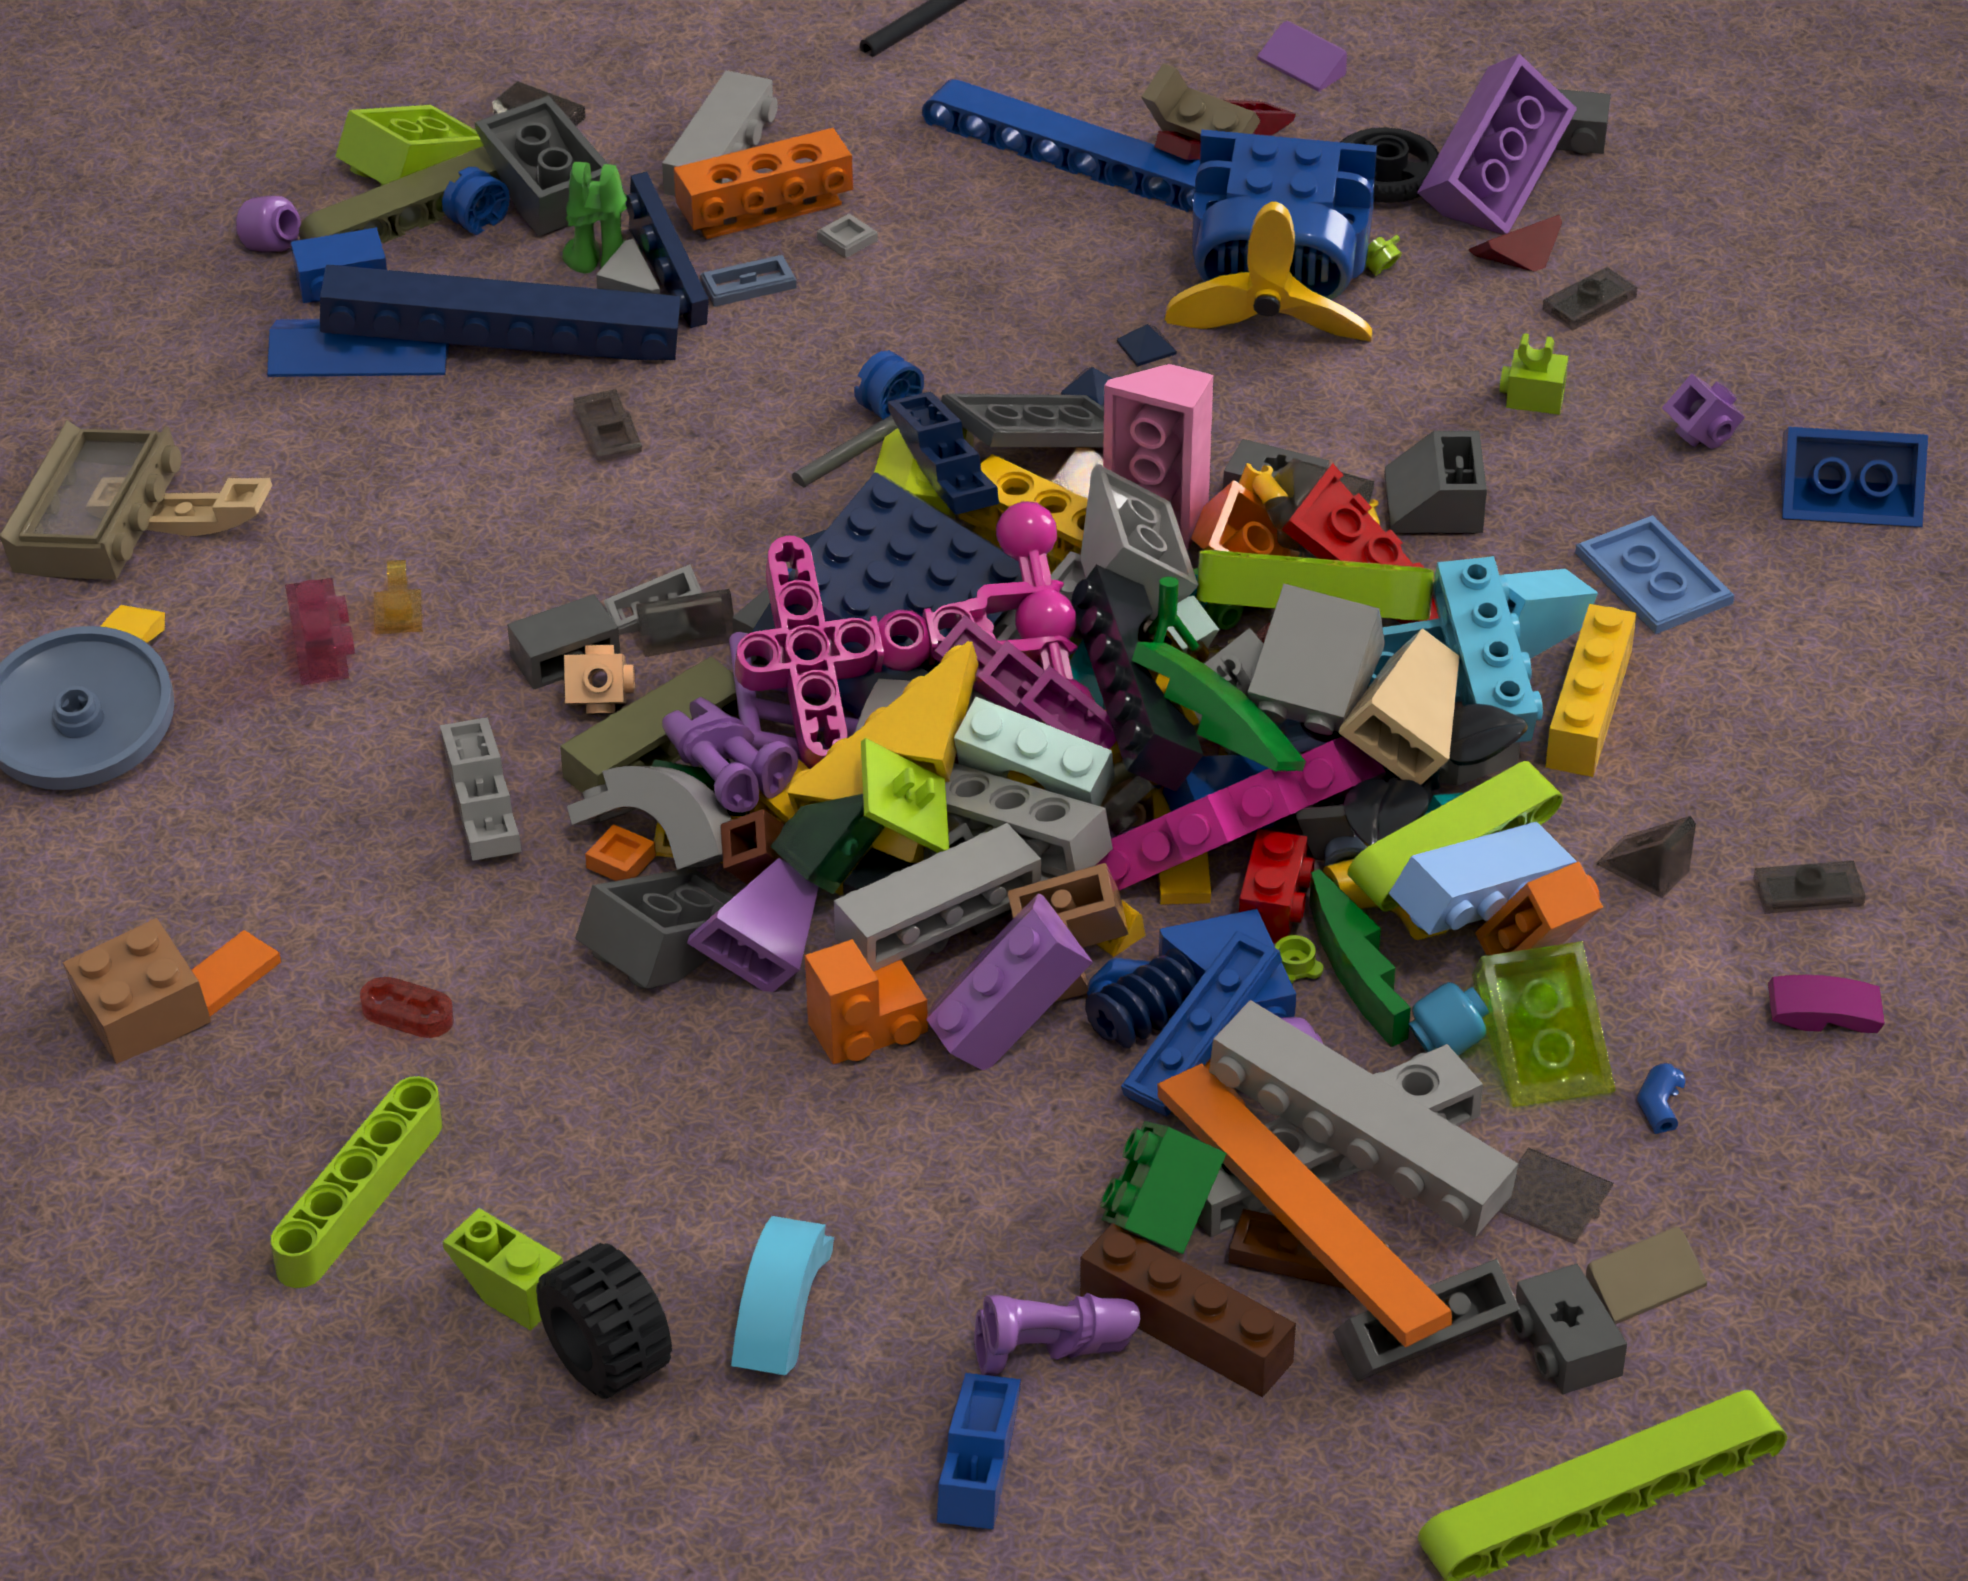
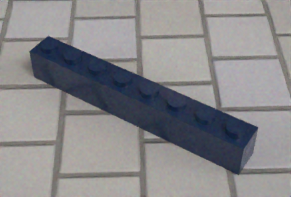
[320,264,681,360]

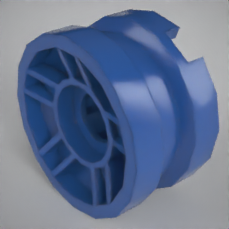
[442,166,510,235]
[854,350,924,419]

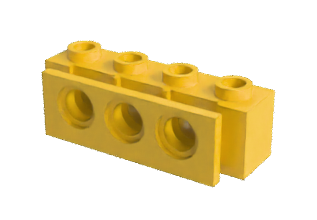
[959,454,1088,574]

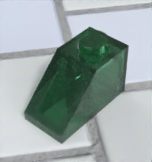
[770,794,886,894]

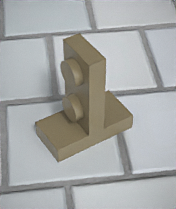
[1141,63,1260,141]

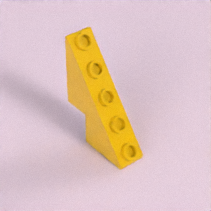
[787,641,979,827]

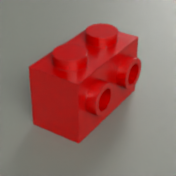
[1239,829,1315,944]

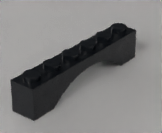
[1070,564,1204,792]

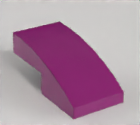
[1768,975,1885,1033]

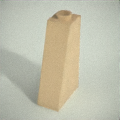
[1339,628,1459,785]

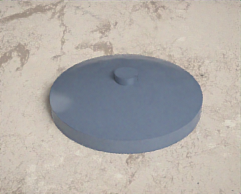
[0,626,174,790]

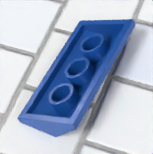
[267,319,449,377]

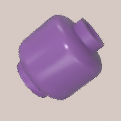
[236,196,301,252]

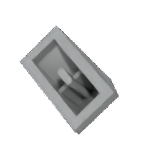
[596,239,660,294]

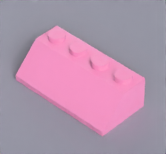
[1103,364,1213,550]

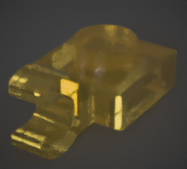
[374,560,423,635]

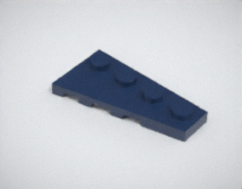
[625,171,709,328]

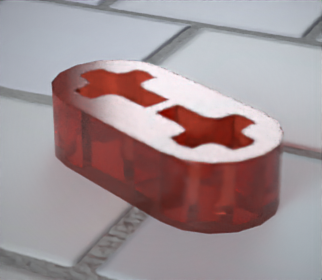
[360,977,454,1038]

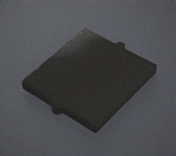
[1498,1147,1614,1244]

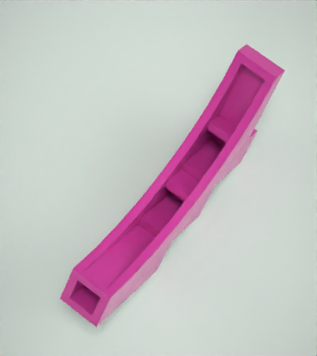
[1095,736,1385,890]

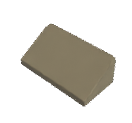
[1586,1226,1707,1324]

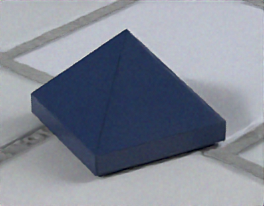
[1117,324,1177,367]
[1061,367,1113,407]

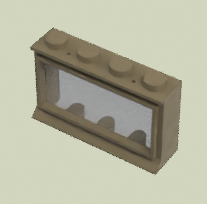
[0,420,181,580]

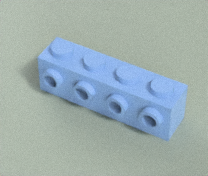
[1389,822,1577,935]

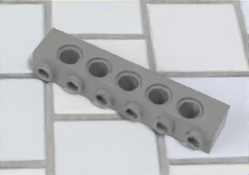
[945,763,1113,876]
[1198,1044,1483,1238]

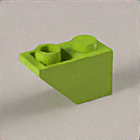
[443,1208,563,1331]

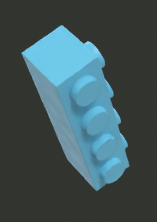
[1432,556,1543,743]

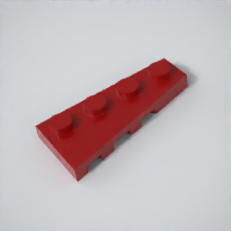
[1281,463,1439,624]

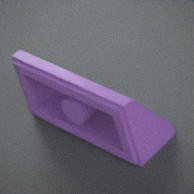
[1257,21,1347,92]

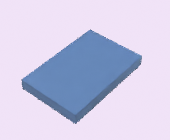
[1575,515,1734,634]

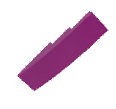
[932,615,1116,750]

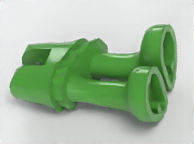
[562,162,643,274]

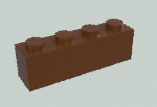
[1080,1223,1296,1398]

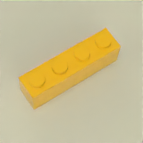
[1545,604,1636,777]

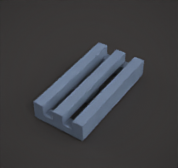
[700,255,797,307]

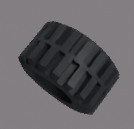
[536,1243,672,1399]

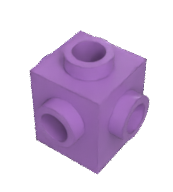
[1662,373,1745,449]

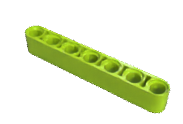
[1417,1390,1787,1581]

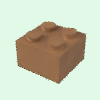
[63,918,212,1064]

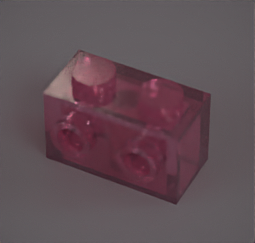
[285,578,355,686]

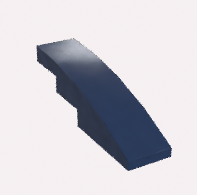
[888,391,999,515]

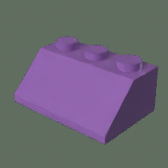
[926,893,1093,1070]

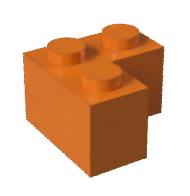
[805,939,928,1065]

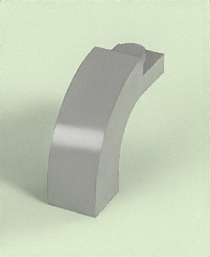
[567,766,732,870]

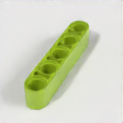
[1196,550,1434,620]
[1347,761,1563,911]
[271,1076,442,1288]

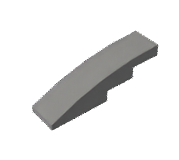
[440,717,522,861]

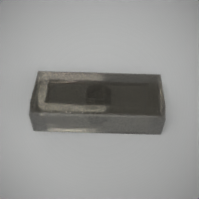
[636,589,734,657]

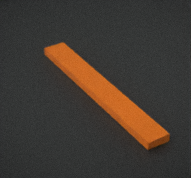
[1157,1063,1452,1348]

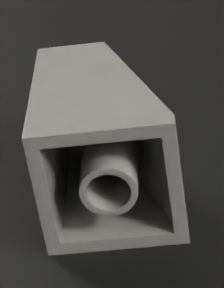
[1248,584,1385,735]

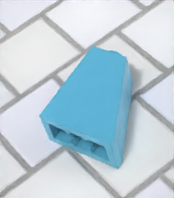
[1504,569,1598,659]

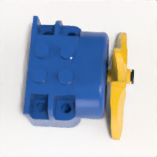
[1165,129,1377,342]

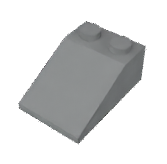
[1080,464,1198,620]

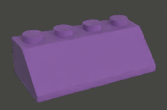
[1417,54,1577,235]

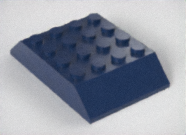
[751,472,1023,718]

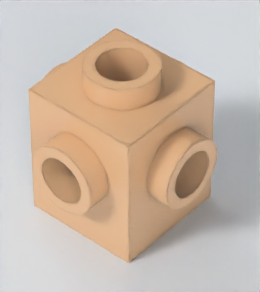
[564,645,635,714]

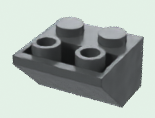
[1384,431,1487,533]

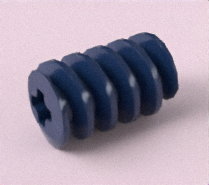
[1085,948,1197,1049]

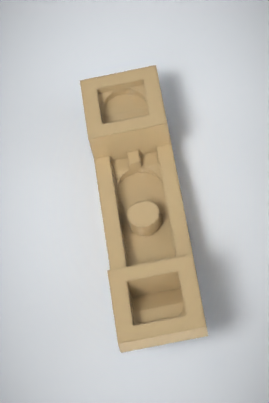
[86,478,272,536]

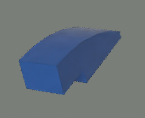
[937,1373,1021,1529]

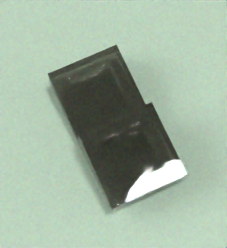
[573,389,642,462]

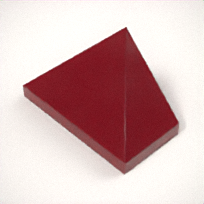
[1469,214,1562,272]

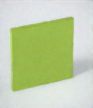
[861,738,949,853]

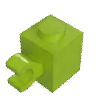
[1499,333,1569,415]

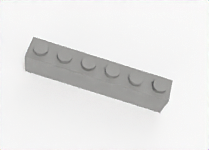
[1209,1000,1518,1237]

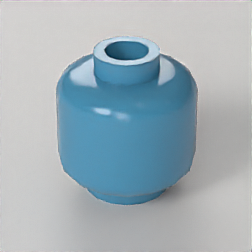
[1408,982,1489,1056]

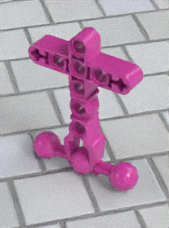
[735,501,1095,769]

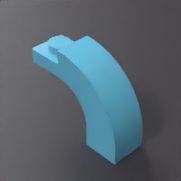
[731,1216,834,1375]

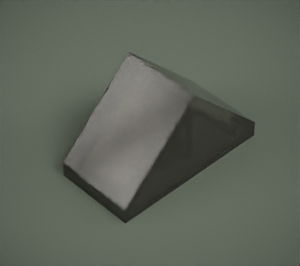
[1597,816,1696,898]

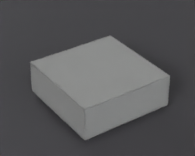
[817,214,878,258]

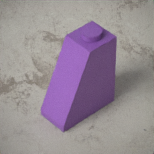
[687,858,820,992]

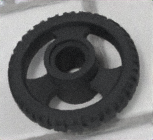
[1340,127,1439,203]

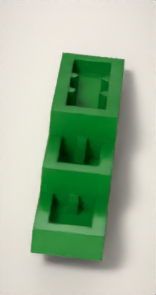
[1132,642,1306,771]
[1309,869,1411,1048]

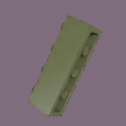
[560,656,739,794]

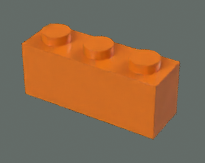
[1475,861,1603,976]

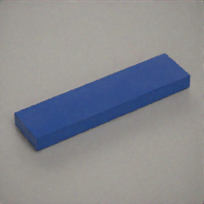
[1121,930,1282,1117]

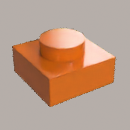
[585,824,656,881]

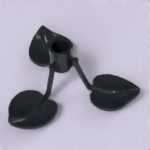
[1300,686,1528,847]

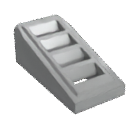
[603,564,711,635]

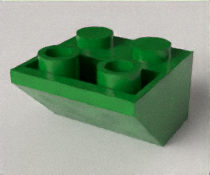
[1101,1121,1227,1254]

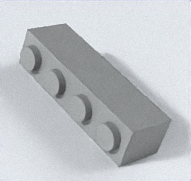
[662,70,778,196]
[834,823,1041,972]

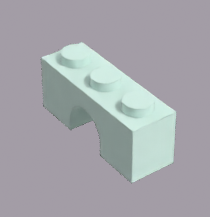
[954,697,1115,806]

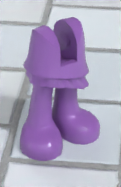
[662,697,798,812]
[974,1293,1140,1376]

